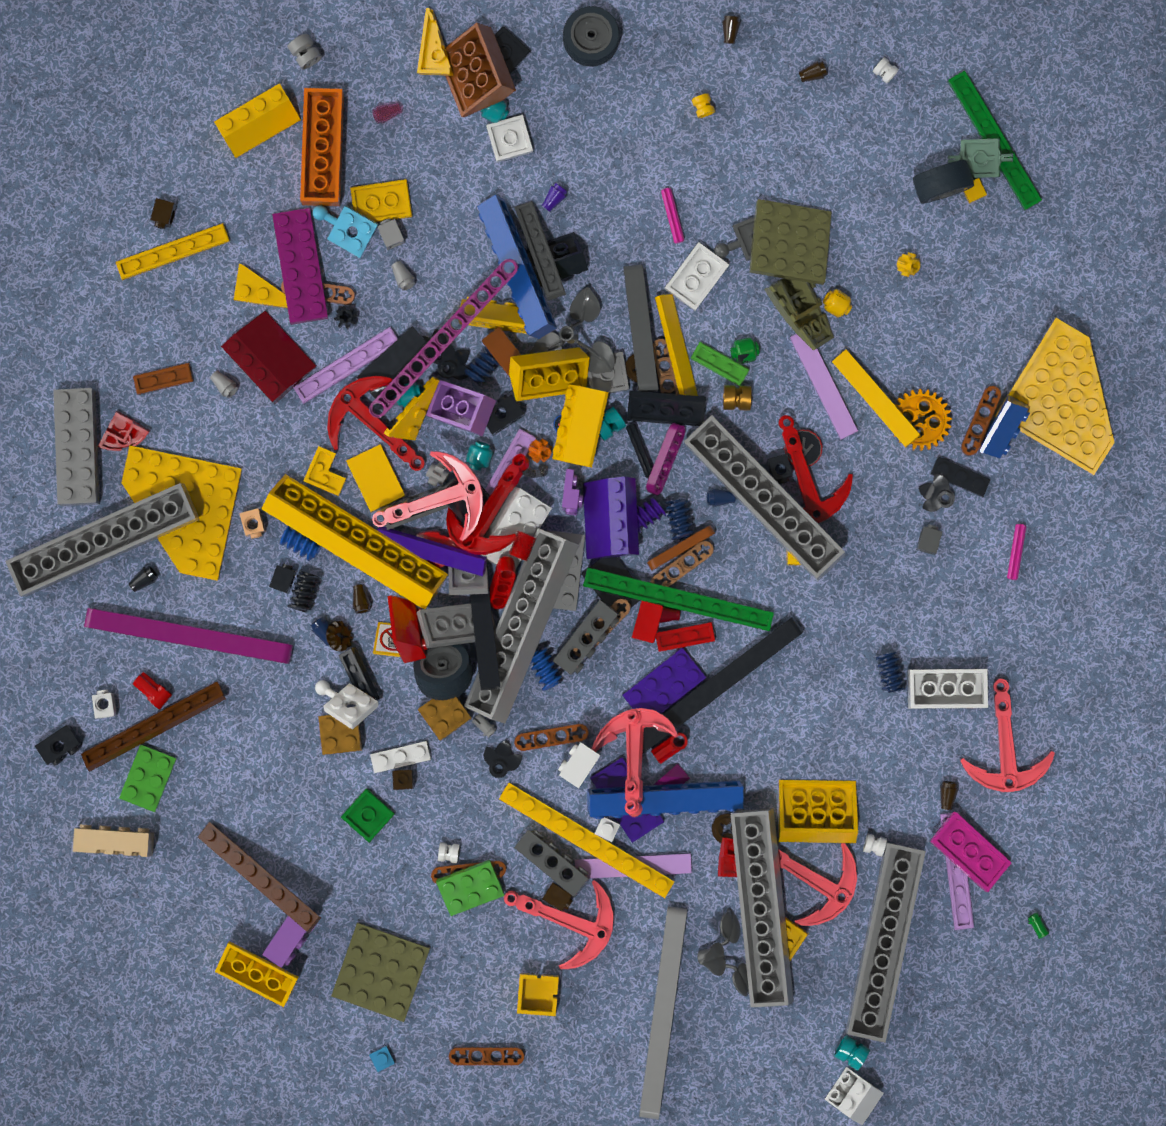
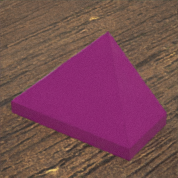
[653,764,690,785]

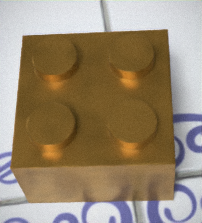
[417,697,472,741]
[318,715,362,755]

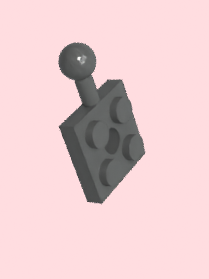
[714,217,755,262]

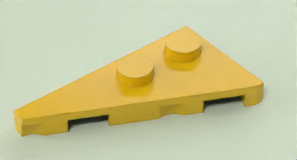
[417,8,453,76]
[233,264,288,309]
[384,377,439,440]

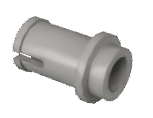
[472,714,496,738]

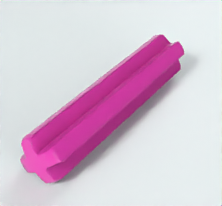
[661,188,684,244]
[1007,524,1026,580]

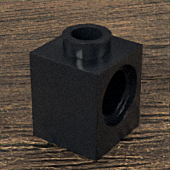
[767,454,793,484]
[269,563,297,594]

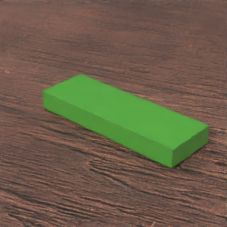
[690,342,749,387]

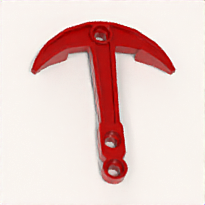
[327,376,425,471]
[778,415,853,523]
[446,454,529,555]

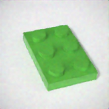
[119,745,177,812]
[436,860,504,916]

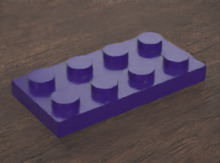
[622,648,706,714]
[590,758,664,843]

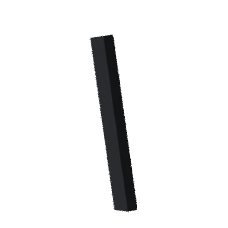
[469,580,500,691]

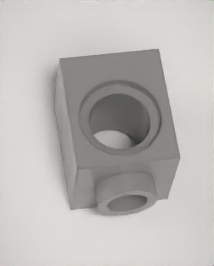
[378,219,405,251]

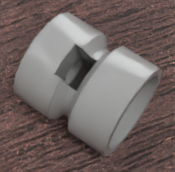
[287,34,322,70]

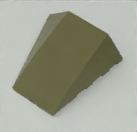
[764,278,834,350]

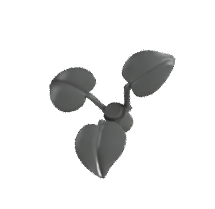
[529,287,615,374]
[697,908,749,997]

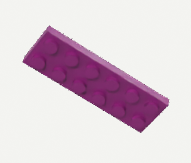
[272,208,328,325]

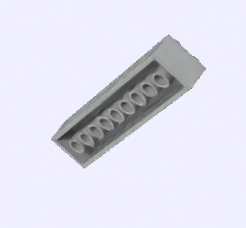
[684,415,846,582]
[5,483,200,597]
[464,528,579,724]
[731,808,794,1007]
[845,843,926,1043]

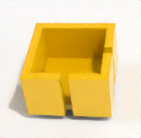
[517,973,559,1016]

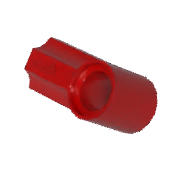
[133,672,172,710]
[651,732,688,764]

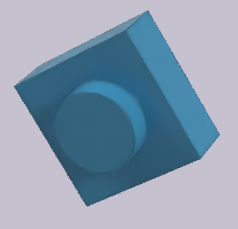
[369,1046,395,1072]

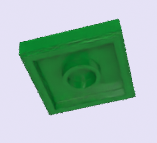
[341,788,395,843]

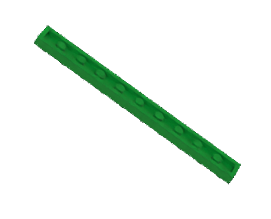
[583,568,774,631]

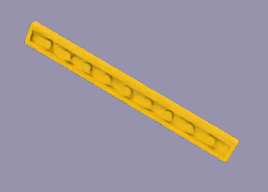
[499,783,674,899]

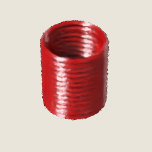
[509,531,536,561]

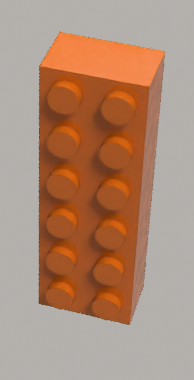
[300,88,344,206]

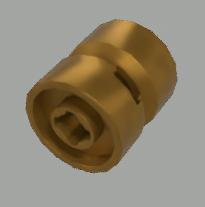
[723,385,751,411]

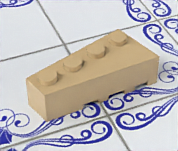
[73,825,154,857]

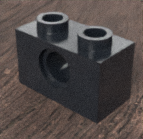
[486,394,524,436]
[35,725,82,766]

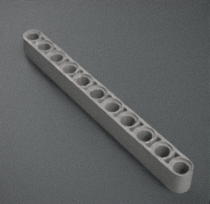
[639,906,687,1120]

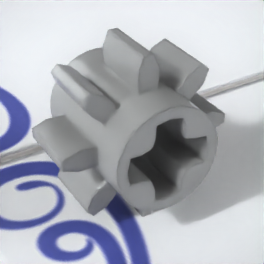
[426,462,449,487]

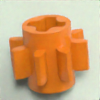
[528,439,552,463]

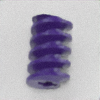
[637,498,666,533]

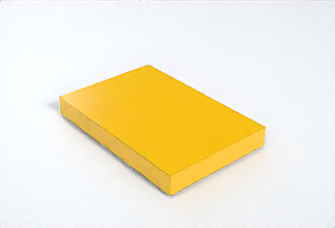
[350,179,412,223]
[346,444,405,513]

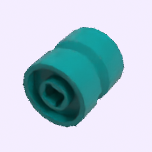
[599,406,626,442]
[834,1035,870,1071]

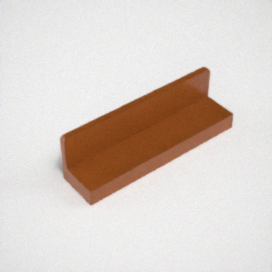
[482,327,530,400]

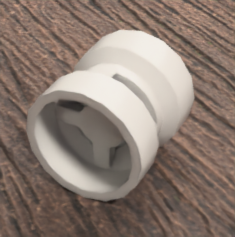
[873,57,899,84]
[863,833,887,857]
[438,842,460,863]

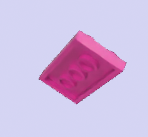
[930,812,1011,892]

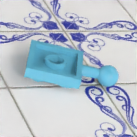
[313,205,379,258]

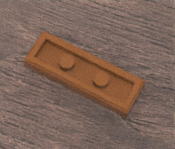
[133,363,193,395]

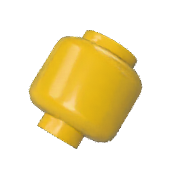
[823,289,852,318]

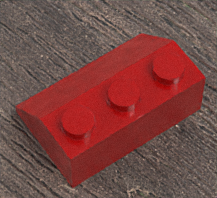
[387,595,428,664]

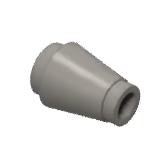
[391,261,415,291]
[210,371,238,398]

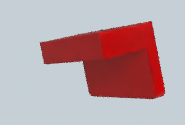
[631,601,664,643]

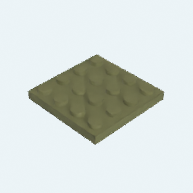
[749,199,832,285]
[331,922,430,1022]

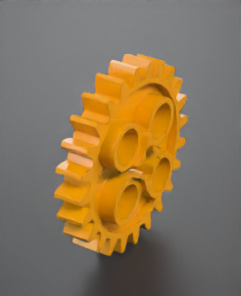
[894,389,952,451]

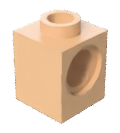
[239,508,266,539]

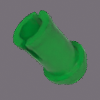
[1028,913,1049,939]

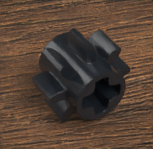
[334,305,358,330]

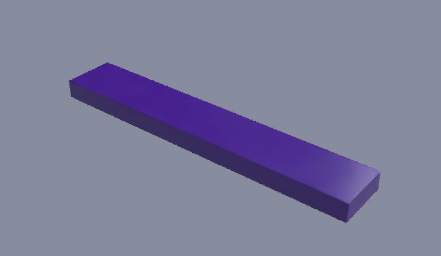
[378,527,487,577]

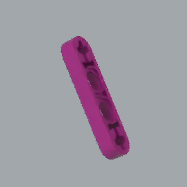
[646,423,685,495]

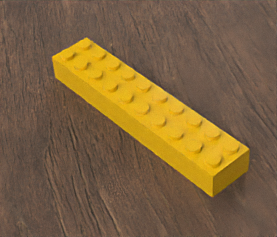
[262,474,448,609]

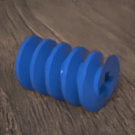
[280,526,322,561]
[530,647,562,691]

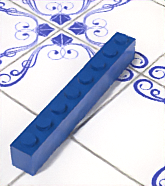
[477,195,557,339]
[587,781,743,819]

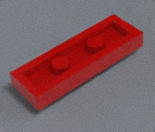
[656,622,715,652]

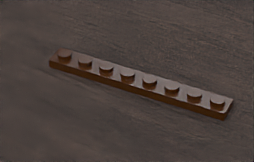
[81,681,226,772]
[198,822,322,933]

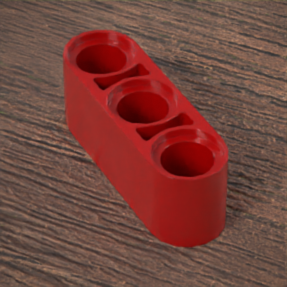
[489,556,516,609]

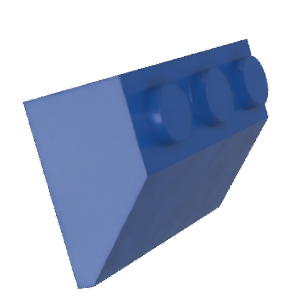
[979,395,1030,458]

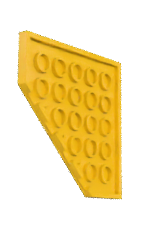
[995,318,1114,475]
[121,445,242,581]

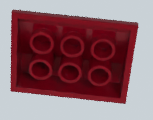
[221,311,317,405]

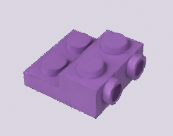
[562,469,583,516]

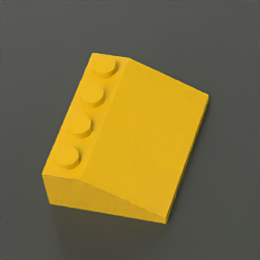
[778,780,858,843]

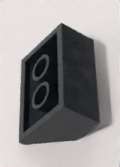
[525,232,588,287]

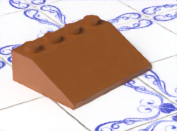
[445,23,516,118]

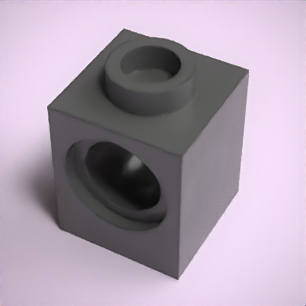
[916,525,942,555]

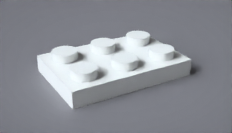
[665,242,729,311]

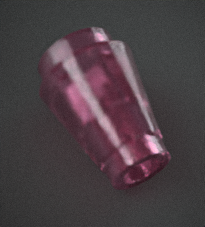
[372,102,402,124]

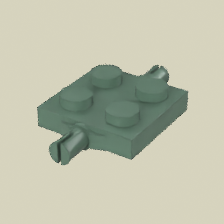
[948,139,1013,178]

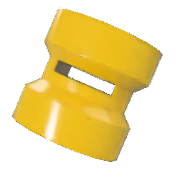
[691,93,715,118]

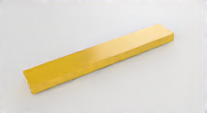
[116,223,230,281]
[655,294,698,396]
[832,349,920,448]

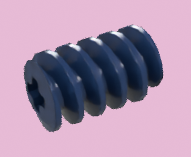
[464,347,500,386]
[664,499,695,540]
[876,652,906,693]

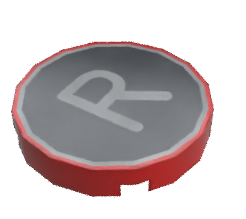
[784,430,822,467]

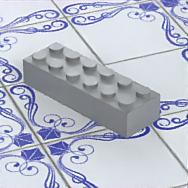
[53,388,100,506]

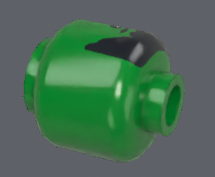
[730,338,759,364]

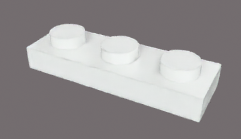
[370,741,431,773]

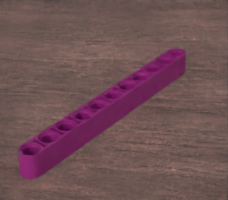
[369,258,519,418]
[84,608,293,664]

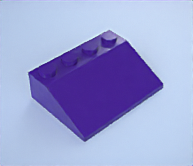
[583,476,639,559]

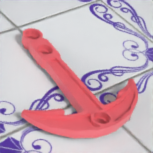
[372,451,483,541]
[960,679,1055,792]
[592,708,679,817]
[778,843,857,926]
[504,880,614,969]

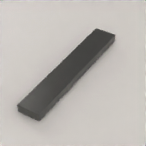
[514,201,566,301]

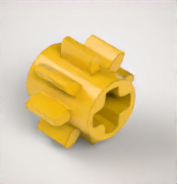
[897,252,920,277]

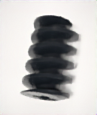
[287,571,321,613]

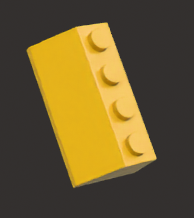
[214,83,301,158]
[458,297,527,334]
[509,347,590,401]
[552,384,609,468]
[215,941,299,1007]

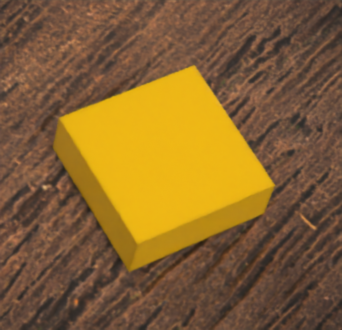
[964,178,987,204]

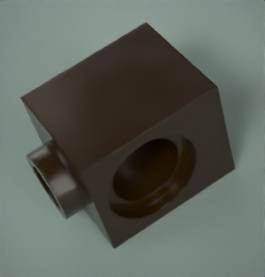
[150,198,177,229]
[392,770,414,790]
[542,882,573,911]

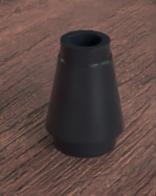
[128,566,158,592]

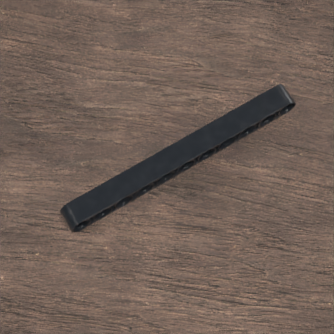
[642,617,804,754]

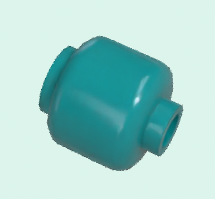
[480,101,509,123]
[395,383,424,408]
[466,441,493,471]

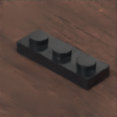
[930,457,991,498]
[339,647,380,700]

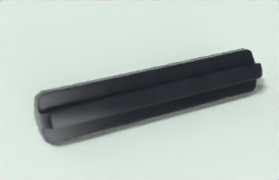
[626,424,653,478]

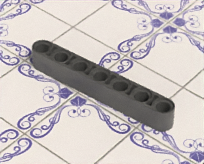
[623,264,658,392]

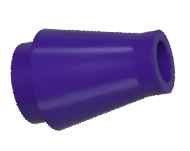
[541,183,567,212]

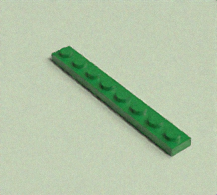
[947,71,1042,211]

